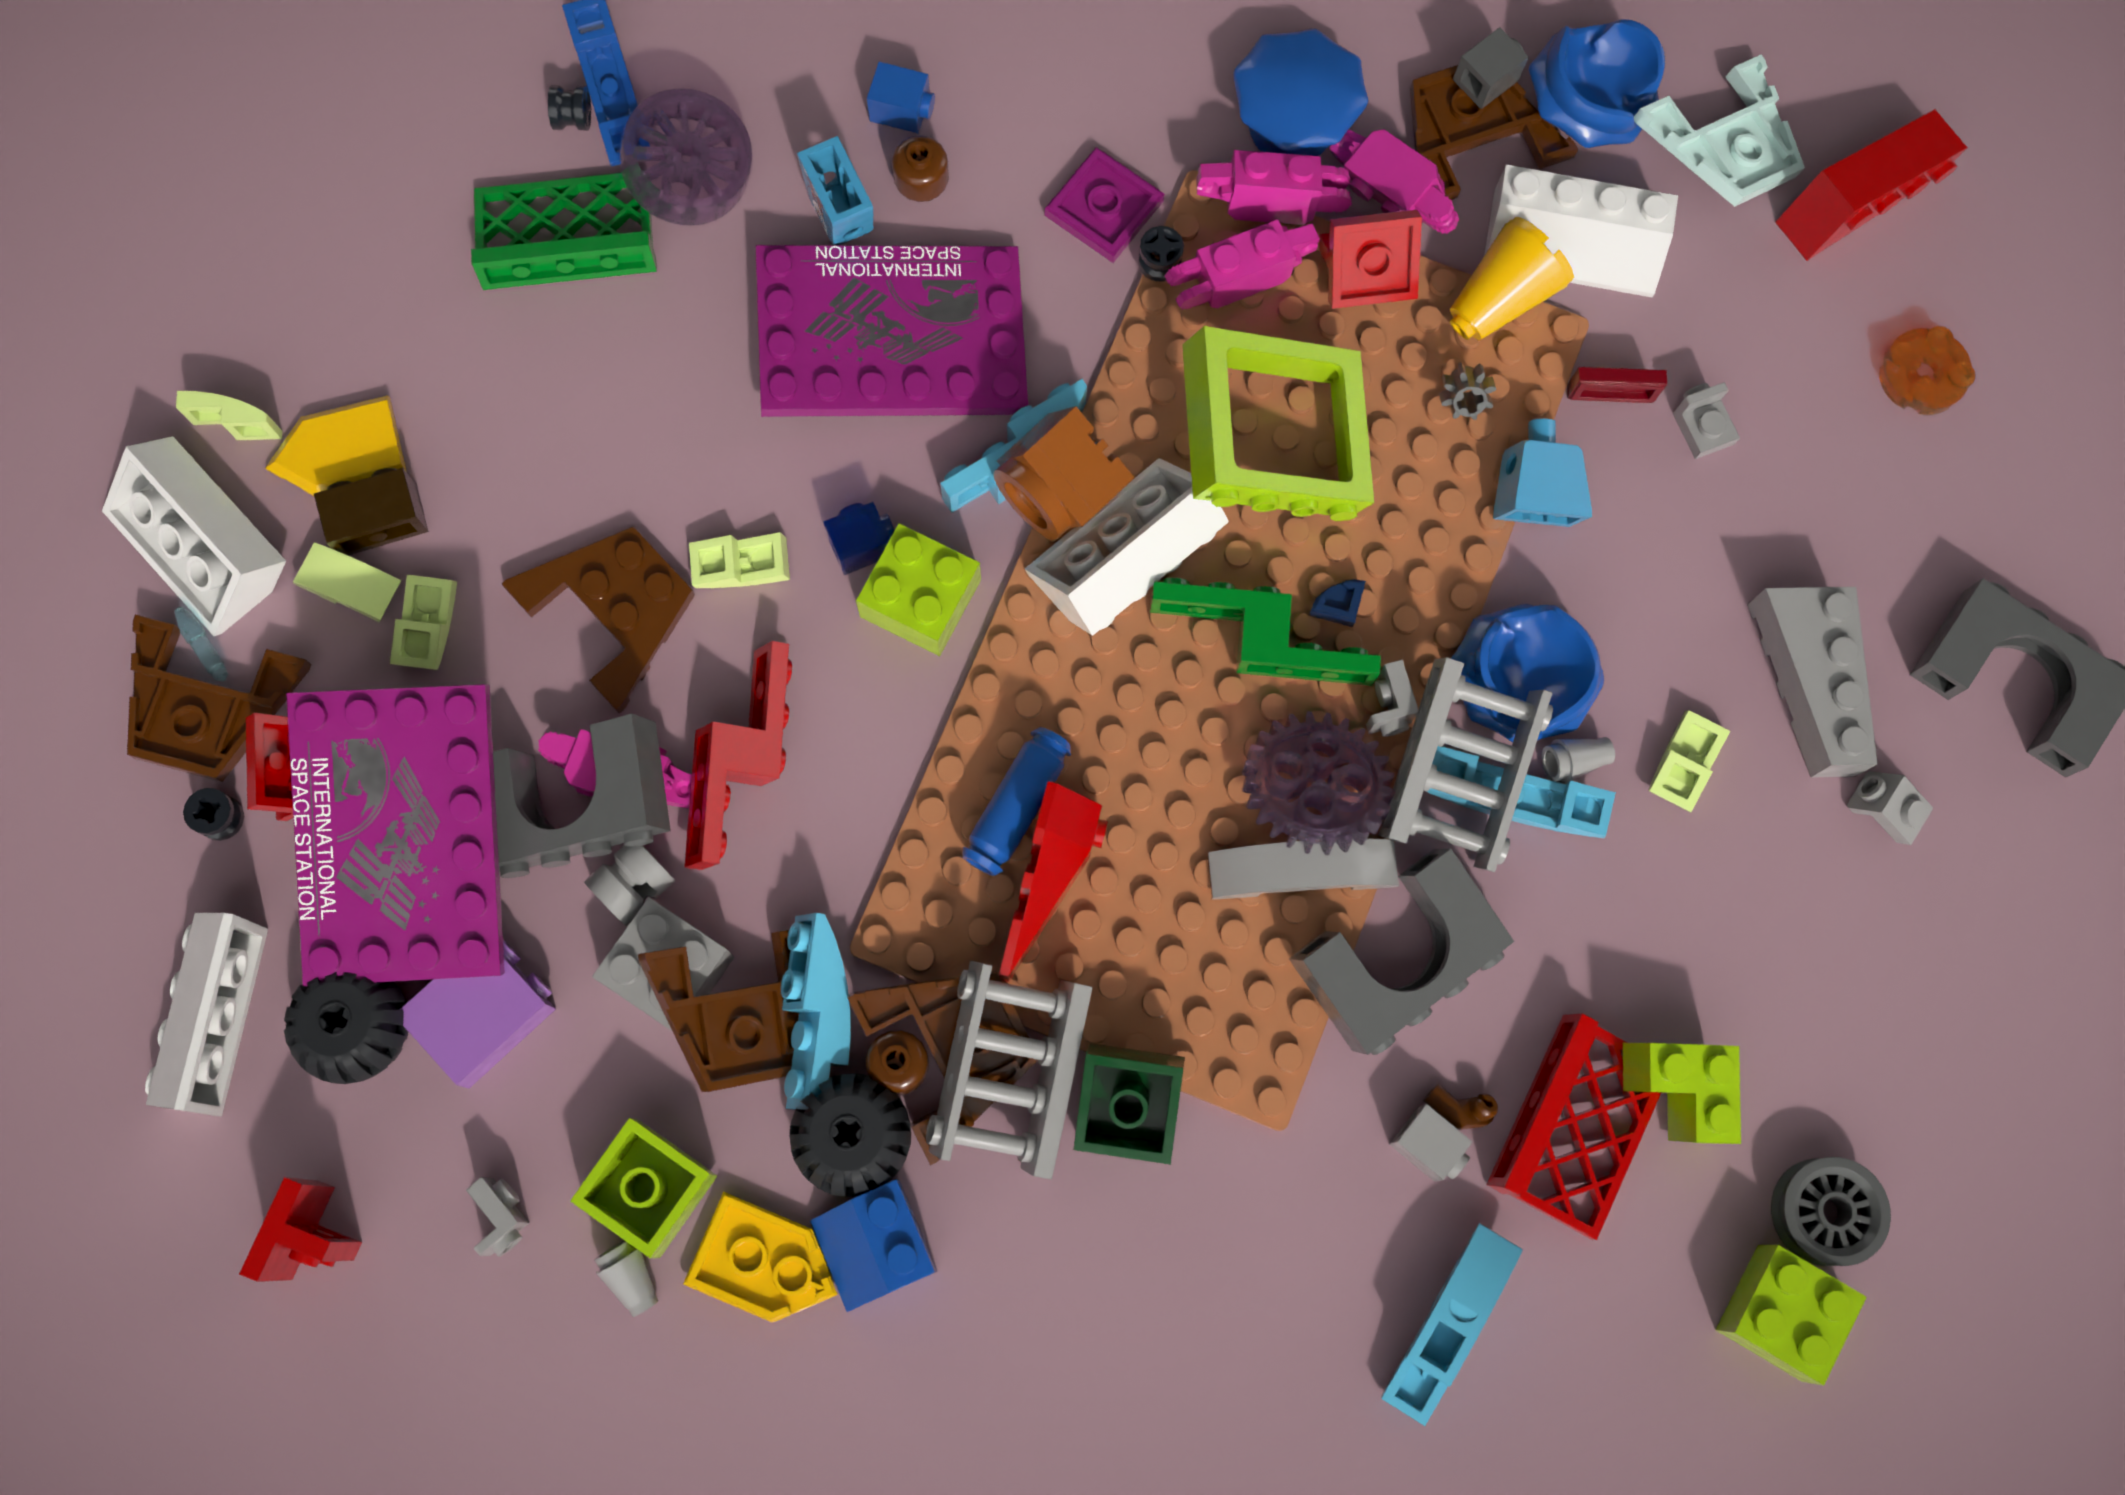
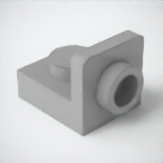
[1673,382,1740,459]
[1366,660,1419,737]

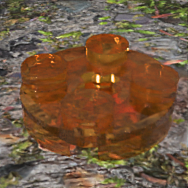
[1879,326,1976,415]

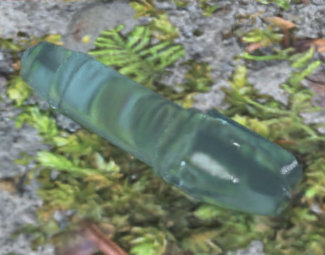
[174,607,228,681]

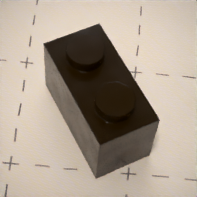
[314,467,429,556]

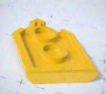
[265,395,407,496]
[683,1192,838,1323]

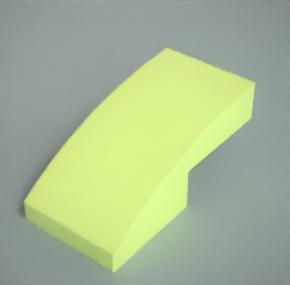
[176,391,282,440]
[689,532,790,588]
[293,542,401,623]
[390,575,457,670]
[1648,710,1730,812]

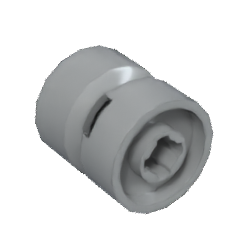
[584,845,675,926]

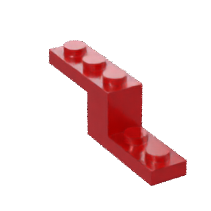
[684,641,792,870]

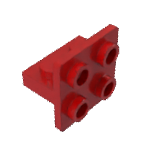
[246,713,293,821]

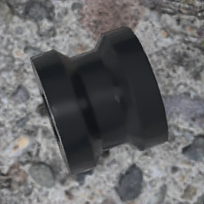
[548,85,592,131]
[1138,226,1184,282]
[183,788,244,841]

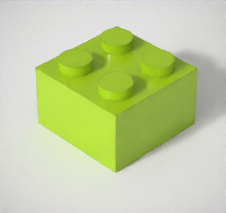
[856,523,981,656]
[570,1118,718,1258]
[1716,1245,1867,1386]

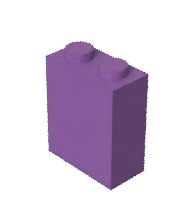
[400,939,556,1089]

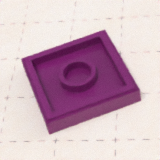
[1045,147,1165,263]

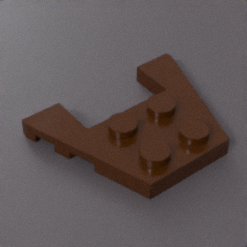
[1410,65,1578,200]
[501,527,695,714]
[127,614,312,782]
[638,930,799,1092]
[847,971,1038,1166]

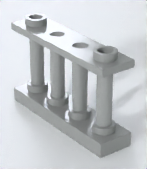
[1378,657,1553,872]
[926,961,1093,1180]

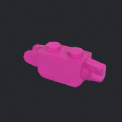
[1329,129,1459,234]
[1196,150,1352,225]
[1164,219,1320,310]
[538,729,692,808]

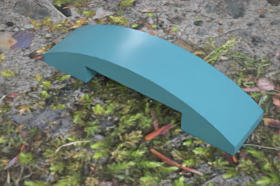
[1427,746,1616,838]

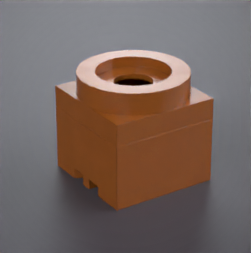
[993,406,1135,540]

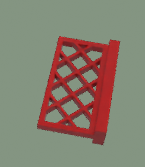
[1486,1013,1662,1240]

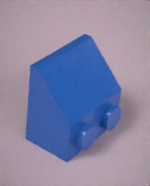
[810,1179,937,1312]

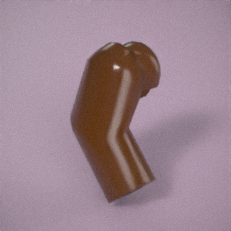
[1423,1083,1498,1130]

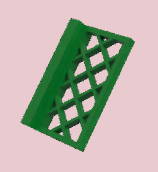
[471,170,657,290]

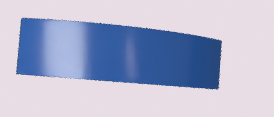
[562,0,653,167]

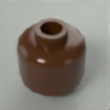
[892,135,949,202]
[865,1030,929,1095]

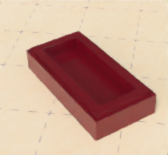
[1567,367,1668,403]

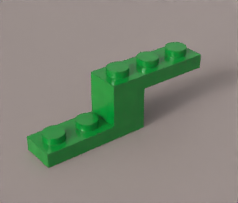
[1150,578,1381,686]

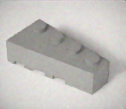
[1747,587,1878,777]

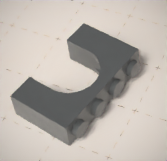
[1910,578,2125,778]
[493,713,671,878]
[1289,848,1515,1055]

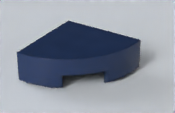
[1309,579,1366,627]

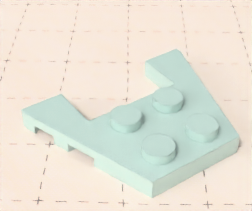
[1634,55,1805,207]

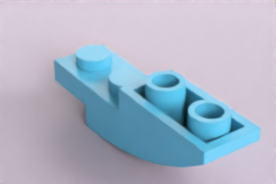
[940,379,1087,513]
[781,913,851,1110]
[1381,1223,1523,1426]

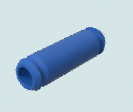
[962,727,1071,876]

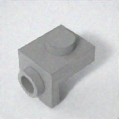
[1847,771,1933,845]
[466,1177,529,1257]

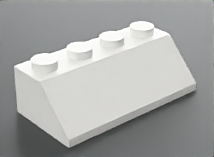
[1484,164,1678,298]
[102,436,286,636]
[1025,458,1229,636]
[145,913,268,1117]

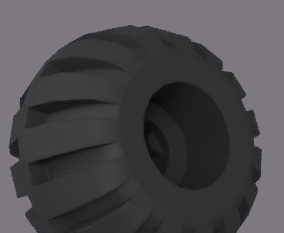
[284,972,408,1084]
[789,1073,912,1197]

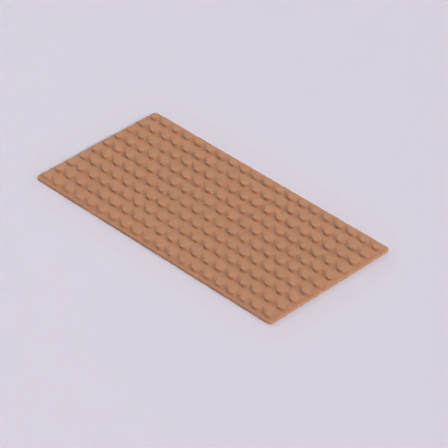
[850,170,1589,1131]

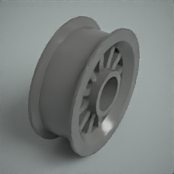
[1771,1157,1891,1266]

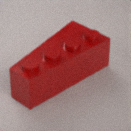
[1775,109,1968,261]

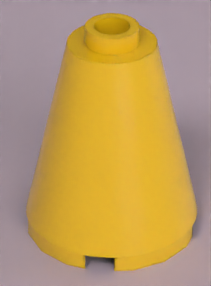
[1450,217,1574,340]

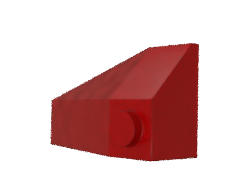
[999,781,1108,983]

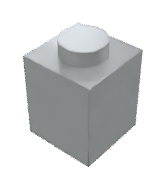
[1389,1104,1472,1181]

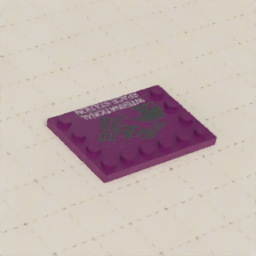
[756,245,1028,417]
[286,684,505,986]

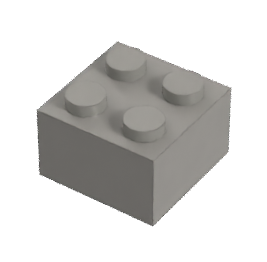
[592,897,735,1031]

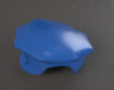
[1528,19,1665,148]
[1234,29,1368,156]
[1451,604,1604,743]

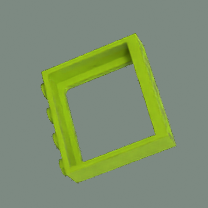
[1182,326,1374,521]

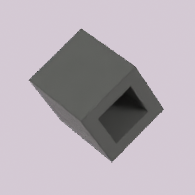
[1453,27,1529,109]

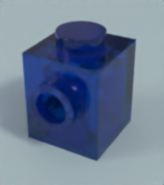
[823,502,895,576]

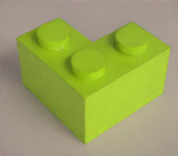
[1623,1043,1741,1144]

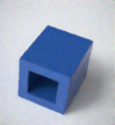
[867,62,935,134]

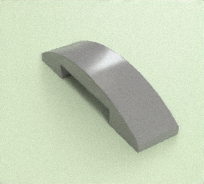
[1208,839,1399,900]

